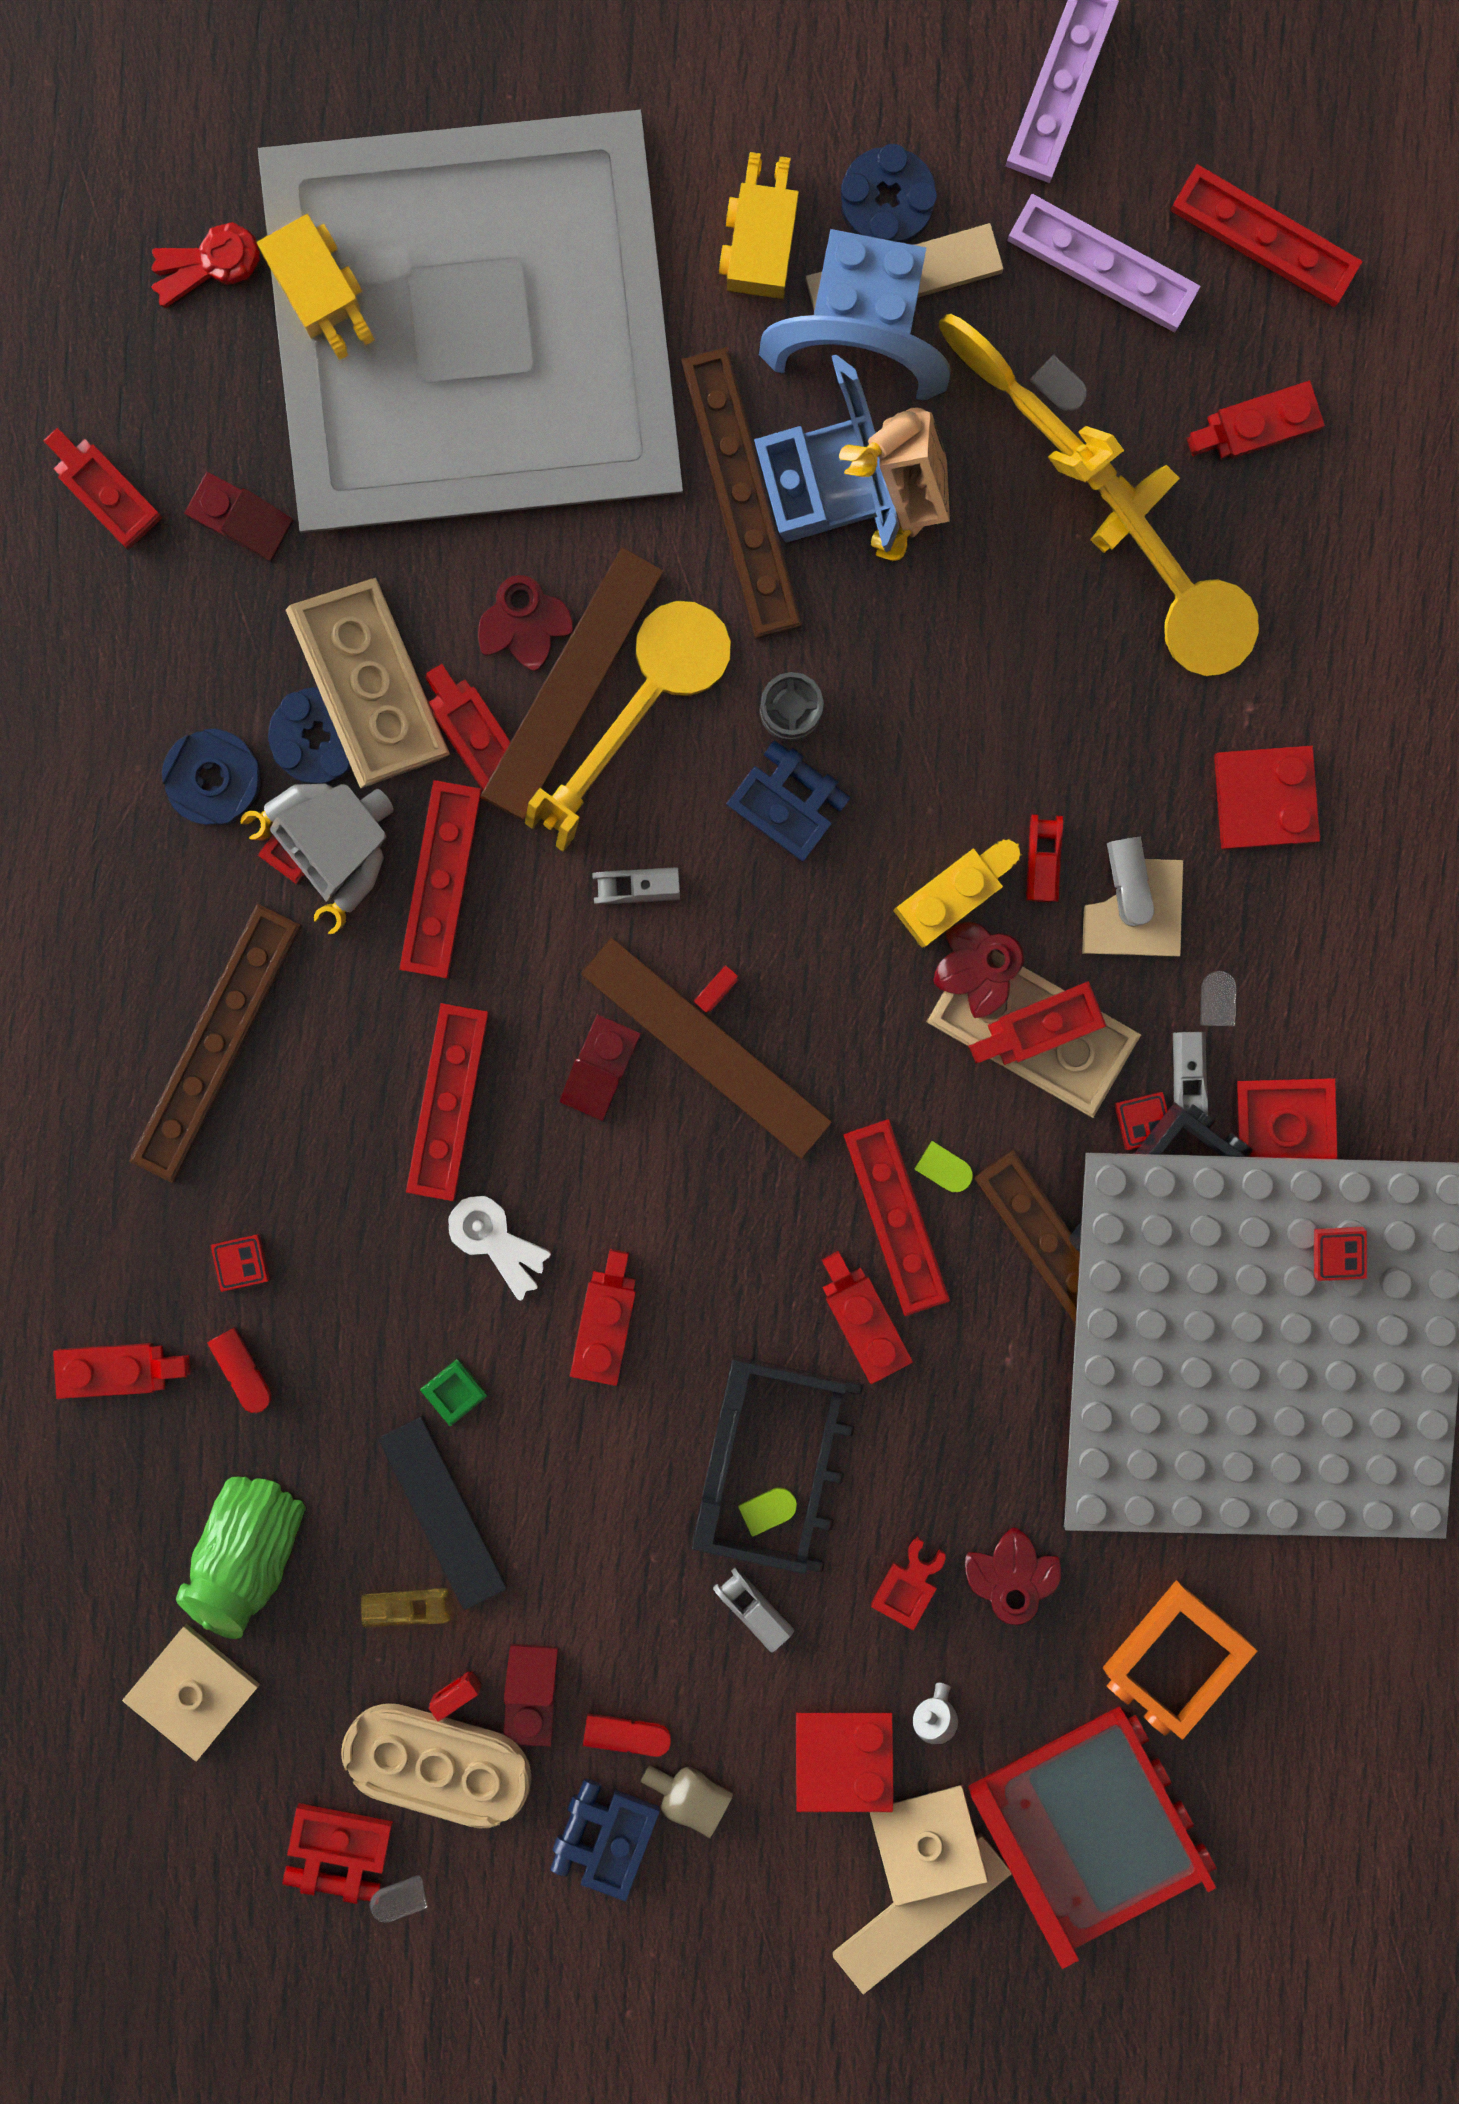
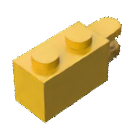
[719,152,799,299]
[257,213,375,360]
[893,839,1022,948]

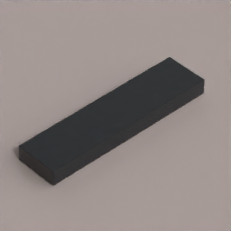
[378,1415,508,1610]

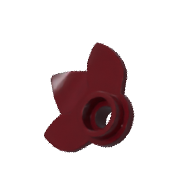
[478,575,573,671]
[933,922,1024,1018]
[965,1527,1061,1626]

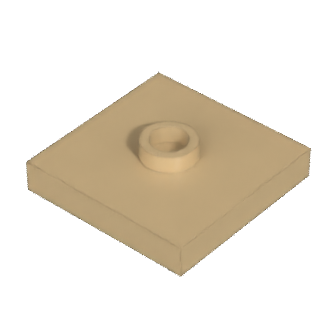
[122,1623,260,1761]
[870,1785,989,1906]

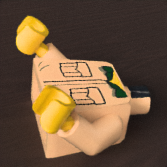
[839,408,950,561]

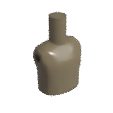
[640,1765,733,1839]

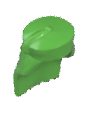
[176,1477,306,1639]

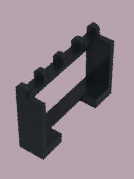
[692,1355,864,1574]

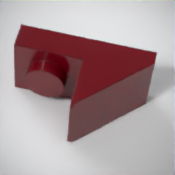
[184,471,294,562]
[559,1014,641,1121]
[504,1644,558,1747]

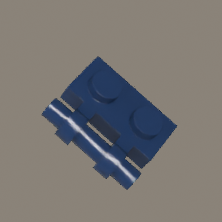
[726,740,851,863]
[550,1778,660,1902]

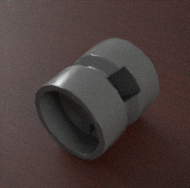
[760,672,824,742]

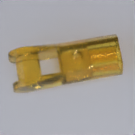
[361,1588,451,1628]

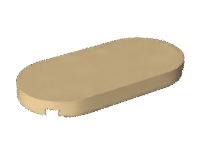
[341,1704,531,1828]

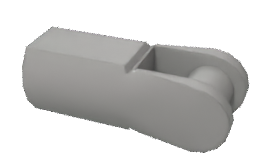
[1107,836,1154,926]
[592,867,680,904]
[1173,1032,1208,1115]
[713,1567,794,1652]

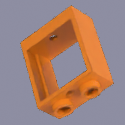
[1103,1580,1257,1740]

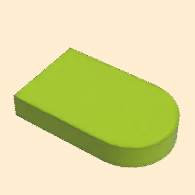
[914,1141,973,1192]
[738,1488,797,1537]

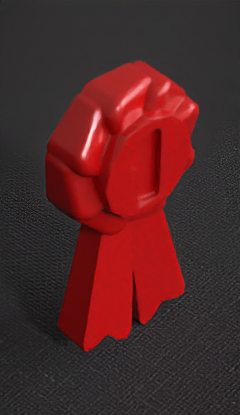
[151,222,260,308]

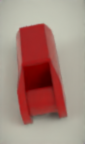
[1026,814,1063,902]
[207,1327,272,1413]
[583,1713,671,1757]

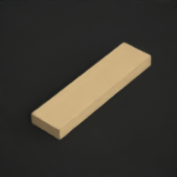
[805,223,1003,311]
[832,1832,1012,1994]

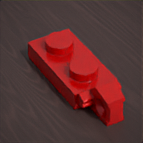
[1186,380,1325,459]
[43,428,163,550]
[425,664,511,791]
[969,981,1107,1065]
[570,1249,636,1386]
[822,1251,913,1384]
[53,1343,191,1399]

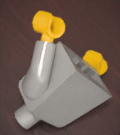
[240,784,393,934]

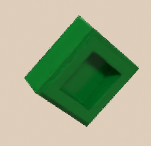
[420,1358,488,1426]

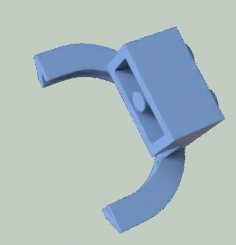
[759,229,951,401]
[754,355,900,552]

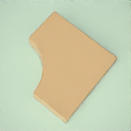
[1082,859,1183,957]

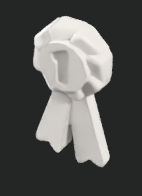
[448,1196,551,1301]

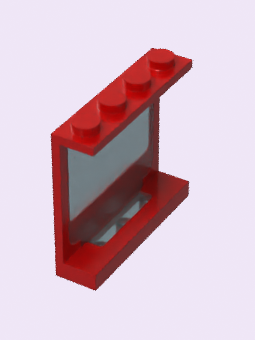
[968,1706,1217,1969]

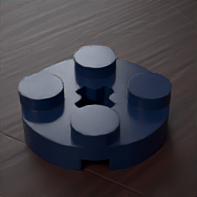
[840,144,937,243]
[268,687,352,784]
[162,729,261,826]

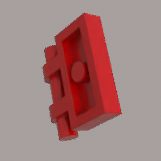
[282,1803,393,1904]

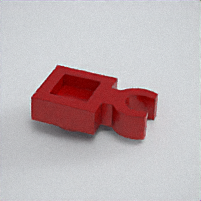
[871,1537,946,1631]

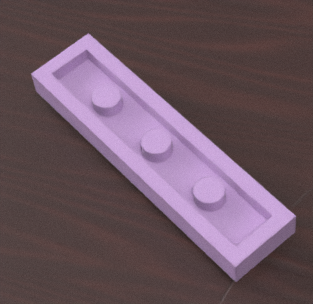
[1005,0,1119,183]
[1007,194,1201,333]

